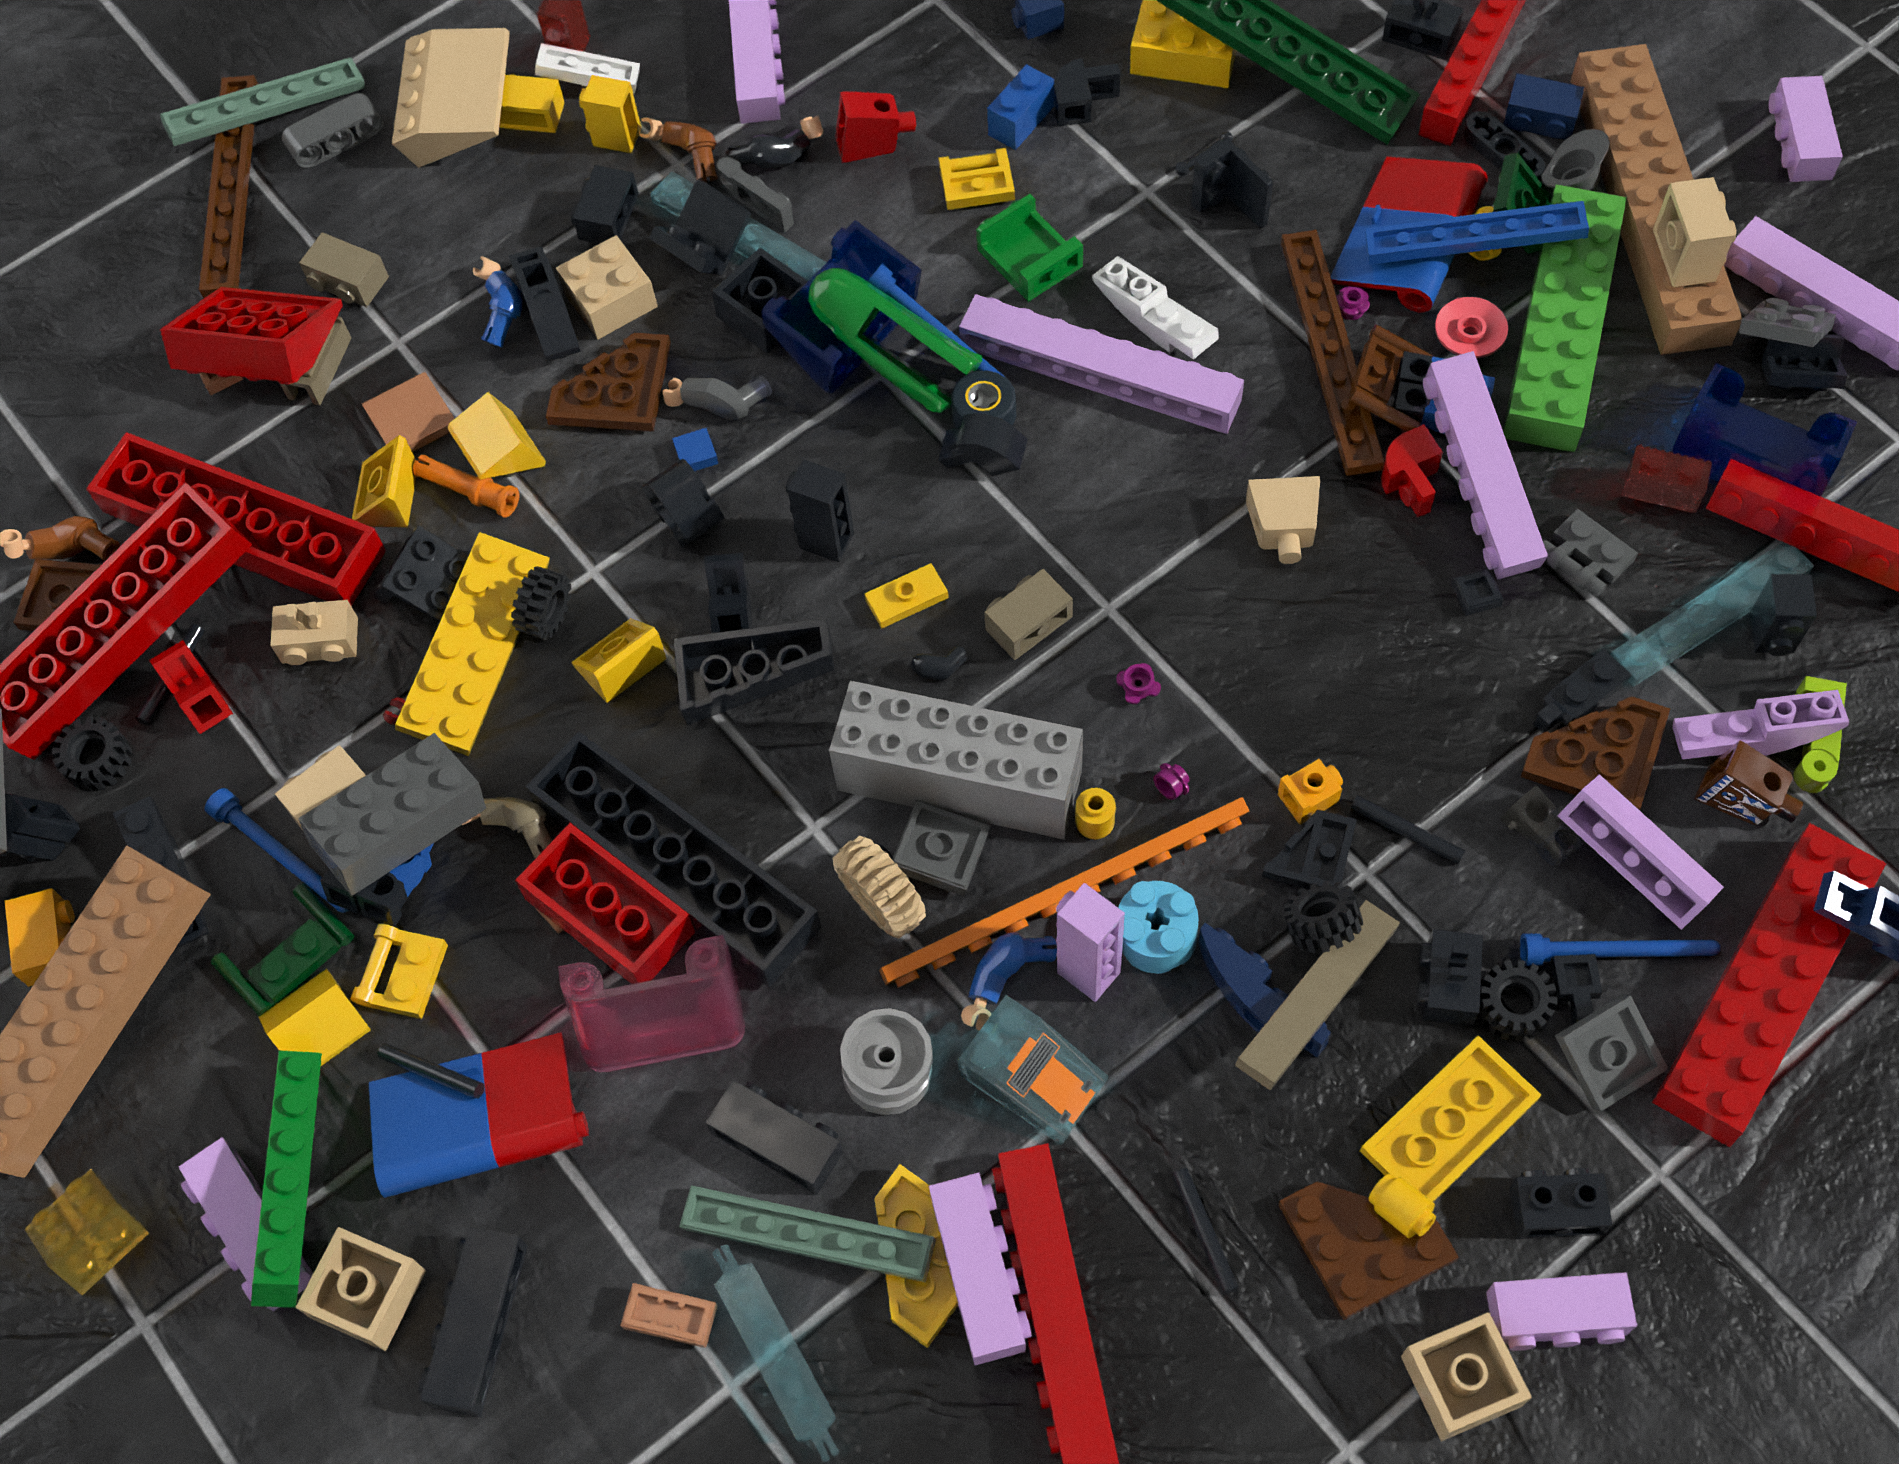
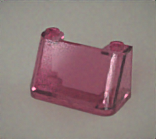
[558,935,745,1072]

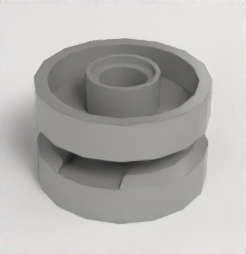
[840,1008,933,1115]

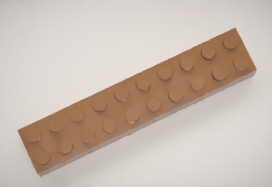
[1571,44,1742,355]

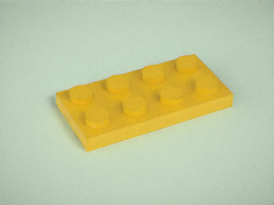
[1360,1036,1541,1202]

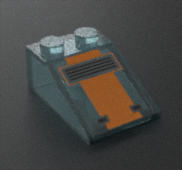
[958,995,1109,1145]

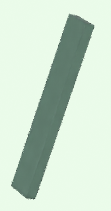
[160,57,365,146]
[679,1185,936,1282]

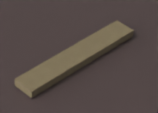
[1235,900,1400,1090]

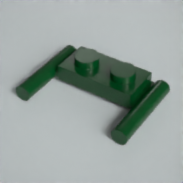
[211,883,354,1016]

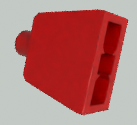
[835,91,916,163]

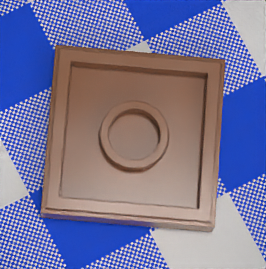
[362,372,455,452]

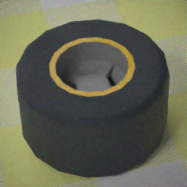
[951,370,1016,428]

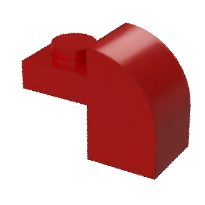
[1381,425,1443,517]
[149,640,233,734]

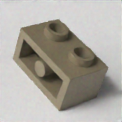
[299,233,389,307]
[985,569,1073,660]

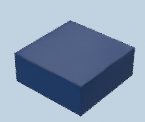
[672,428,719,471]

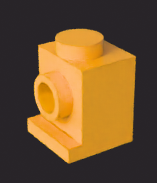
[1277,759,1343,825]

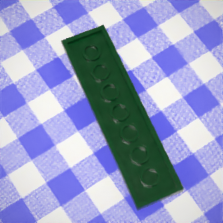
[1157,0,1420,144]

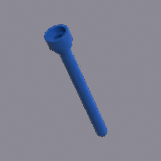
[868,264,1006,378]
[204,788,349,913]
[1520,933,1721,966]

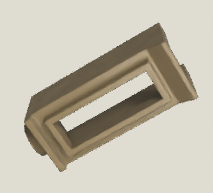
[280,316,351,406]

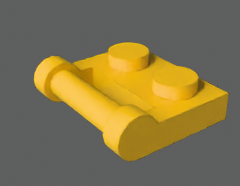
[938,148,1015,210]
[350,924,448,1019]

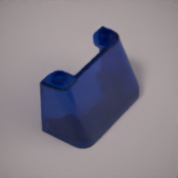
[762,220,922,394]
[1672,363,1857,496]

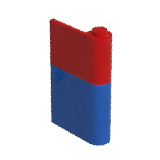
[1330,156,1488,312]
[369,1032,589,1198]

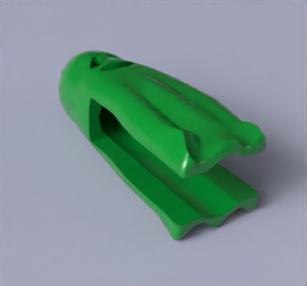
[808,268,983,413]

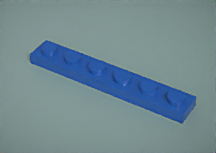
[1365,201,1589,265]

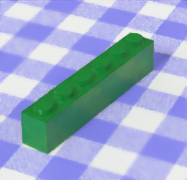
[251,1050,322,1308]

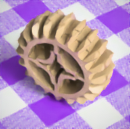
[833,836,926,939]

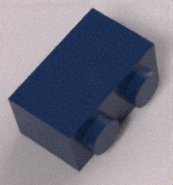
[1503,73,1585,140]

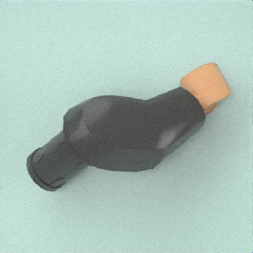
[662,375,772,421]

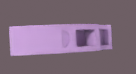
[1672,690,1849,759]

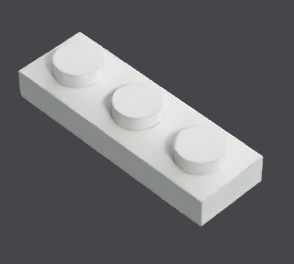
[535,43,640,95]

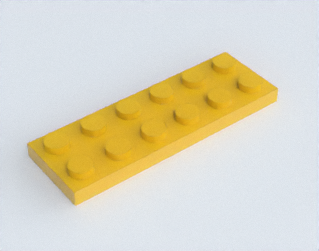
[395,532,550,756]

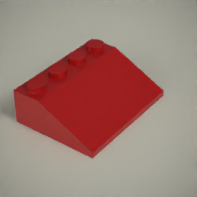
[160,287,343,384]

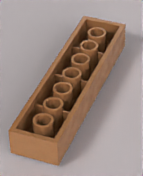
[0,846,211,1178]

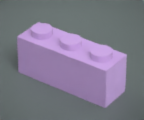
[1769,76,1843,182]
[1486,1272,1637,1351]

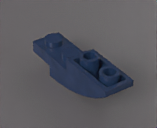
[1813,871,1899,962]
[1198,923,1331,1057]

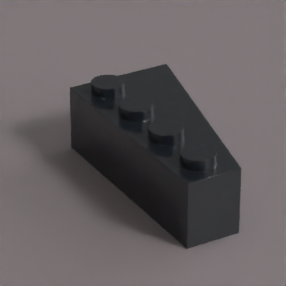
[674,618,835,726]

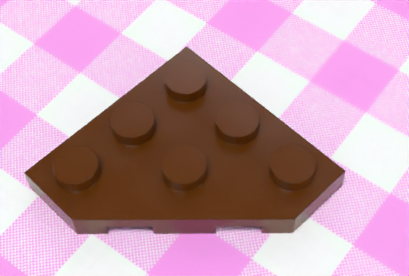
[546,333,671,431]
[1520,696,1671,811]
[1278,1182,1459,1320]

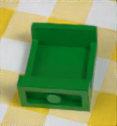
[976,194,1083,302]

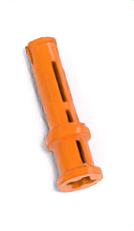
[413,455,519,518]

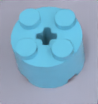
[1118,881,1199,974]

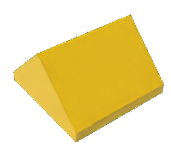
[447,392,546,480]
[352,435,416,527]
[571,618,667,703]
[258,968,371,1066]

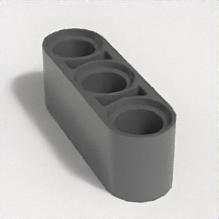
[282,93,384,168]

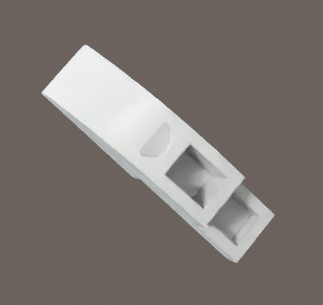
[1092,256,1219,359]

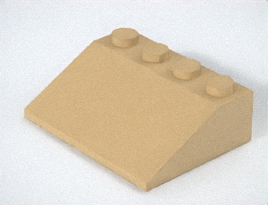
[392,28,510,168]

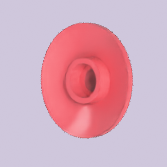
[1435,297,1508,358]

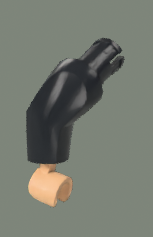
[725,116,823,168]

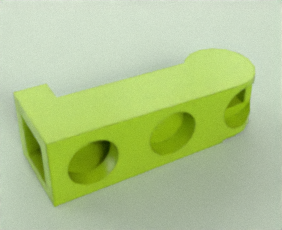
[1793,676,1847,793]

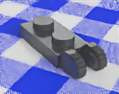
[716,156,794,232]

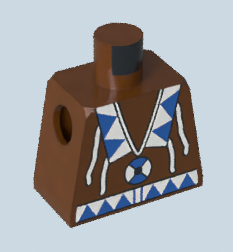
[1694,740,1803,825]

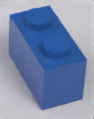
[987,64,1054,150]

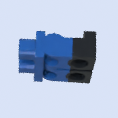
[1390,351,1495,433]
[320,843,434,927]

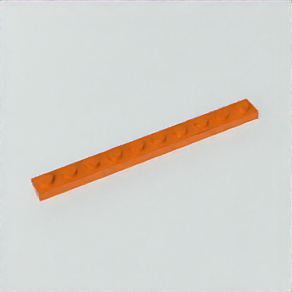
[879,797,1250,988]

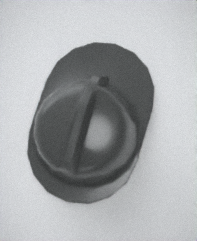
[1541,129,1610,191]

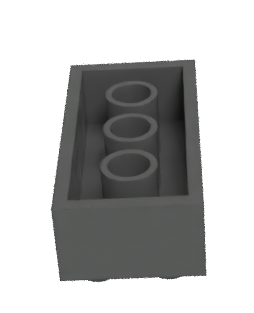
[298,733,486,896]

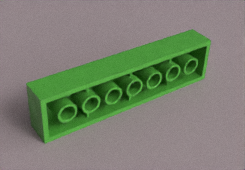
[1503,184,1627,453]

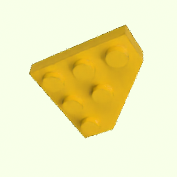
[874,1164,958,1348]

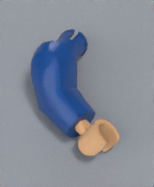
[473,256,523,348]
[961,932,1057,1032]

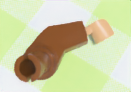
[639,118,718,183]
[0,516,120,561]

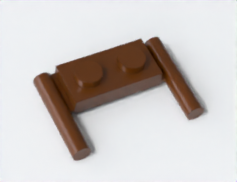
[1349,324,1435,432]

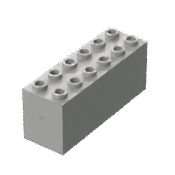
[829,681,1083,840]

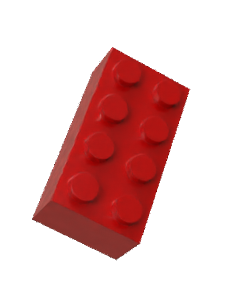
[515,823,695,991]

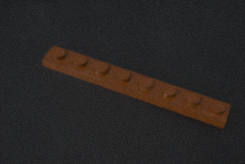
[199,75,258,299]
[1281,229,1384,476]

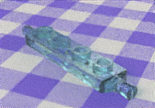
[712,1244,840,1462]

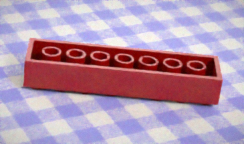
[86,432,386,606]
[0,482,252,760]
[1652,823,1887,1147]

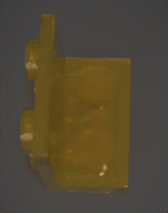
[25,1170,149,1295]

